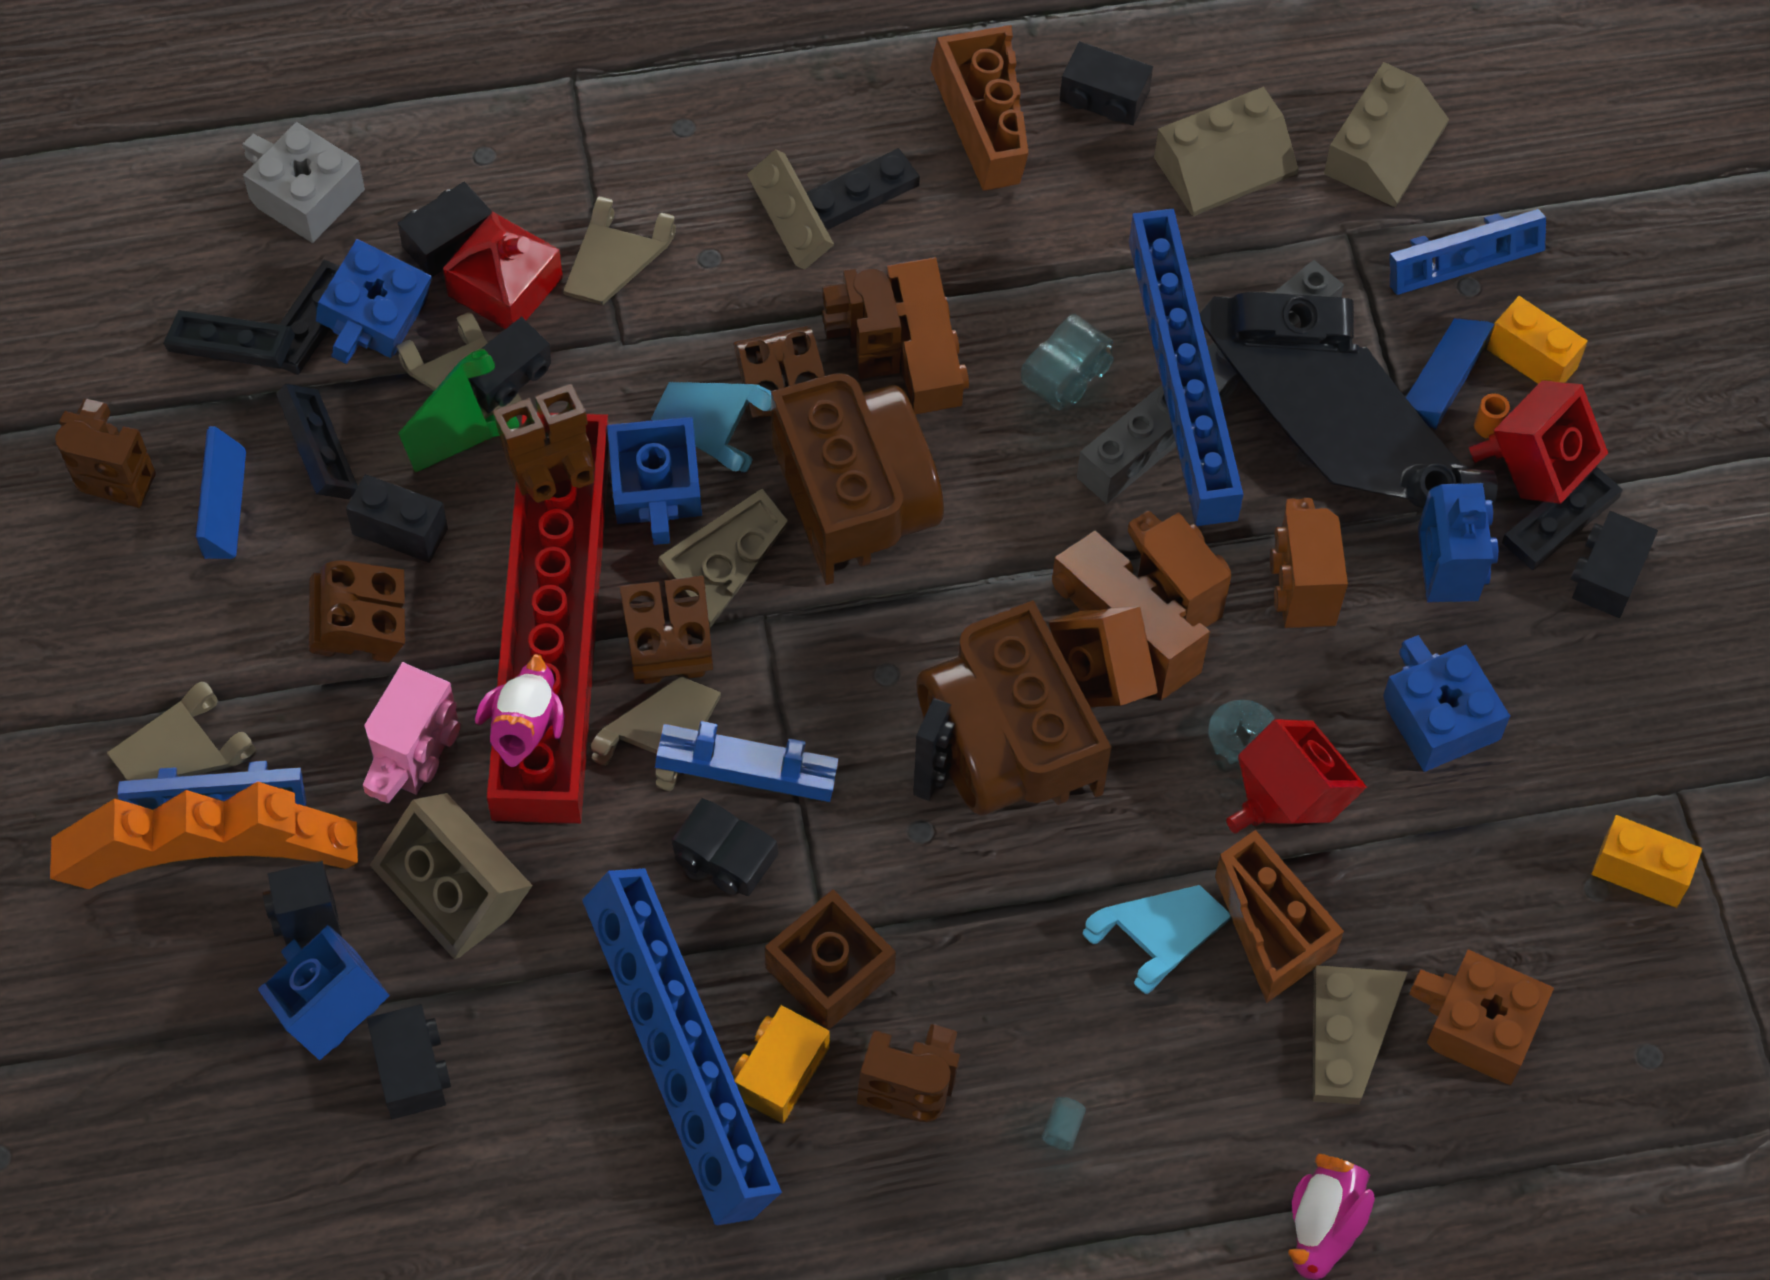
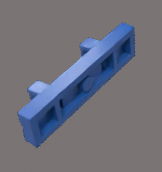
[1390,209,1546,295]
[655,721,838,802]
[118,761,307,810]

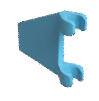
[651,382,771,472]
[1082,885,1231,994]

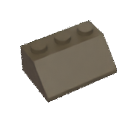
[1324,62,1449,208]
[1154,86,1298,217]
[370,793,533,959]

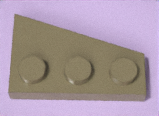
[658,489,788,629]
[1313,965,1408,1105]

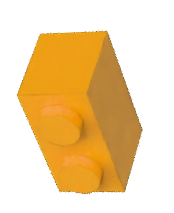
[1486,296,1588,384]
[1591,815,1703,908]
[732,1005,830,1124]

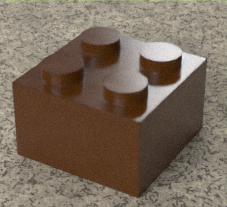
[765,889,896,1030]

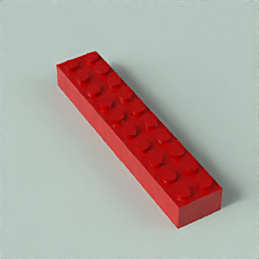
[487,412,610,824]

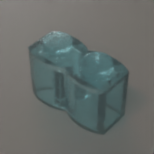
[1021,313,1114,410]

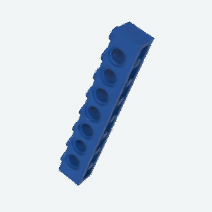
[1129,209,1243,526]
[582,868,782,1226]

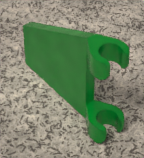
[398,349,519,473]

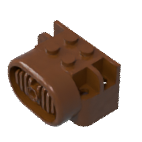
[771,373,944,585]
[916,600,1111,815]

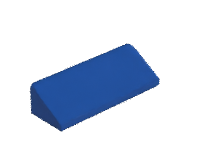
[1406,318,1494,429]
[196,426,246,559]

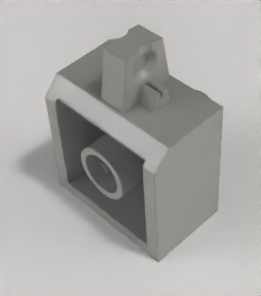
[243,122,365,243]

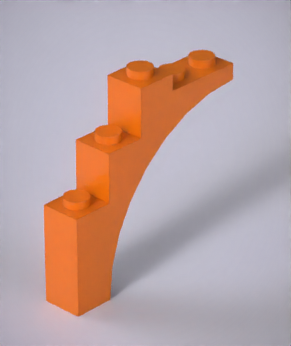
[50,781,358,889]

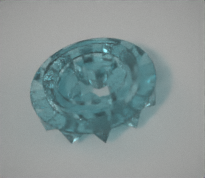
[1208,700,1275,765]

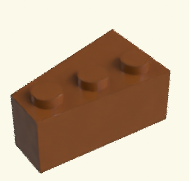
[887,257,969,415]
[1215,830,1344,1003]

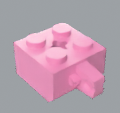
[363,662,461,803]

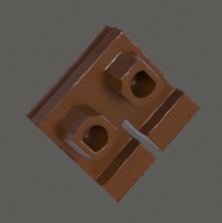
[822,269,901,379]
[733,326,825,421]
[493,384,595,503]
[55,398,156,508]
[309,560,405,663]
[620,576,713,684]
[857,1024,960,1122]

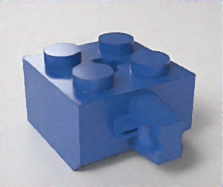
[316,239,432,364]
[607,417,702,545]
[1418,483,1499,602]
[1383,635,1510,772]
[258,925,390,1060]

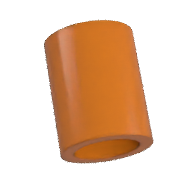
[1474,393,1510,438]

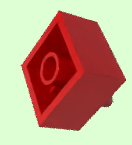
[443,212,563,329]
[1469,381,1608,504]
[1226,719,1367,834]

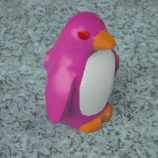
[475,654,564,767]
[1288,1154,1375,1280]

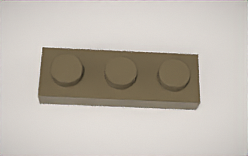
[747,149,834,270]

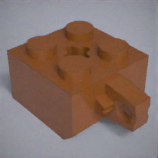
[1270,498,1348,628]
[1127,511,1232,627]
[1049,606,1158,707]
[1409,950,1554,1086]

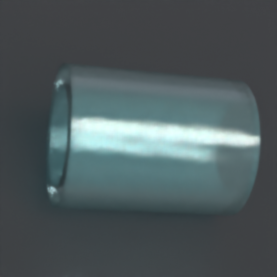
[1042,1097,1086,1150]

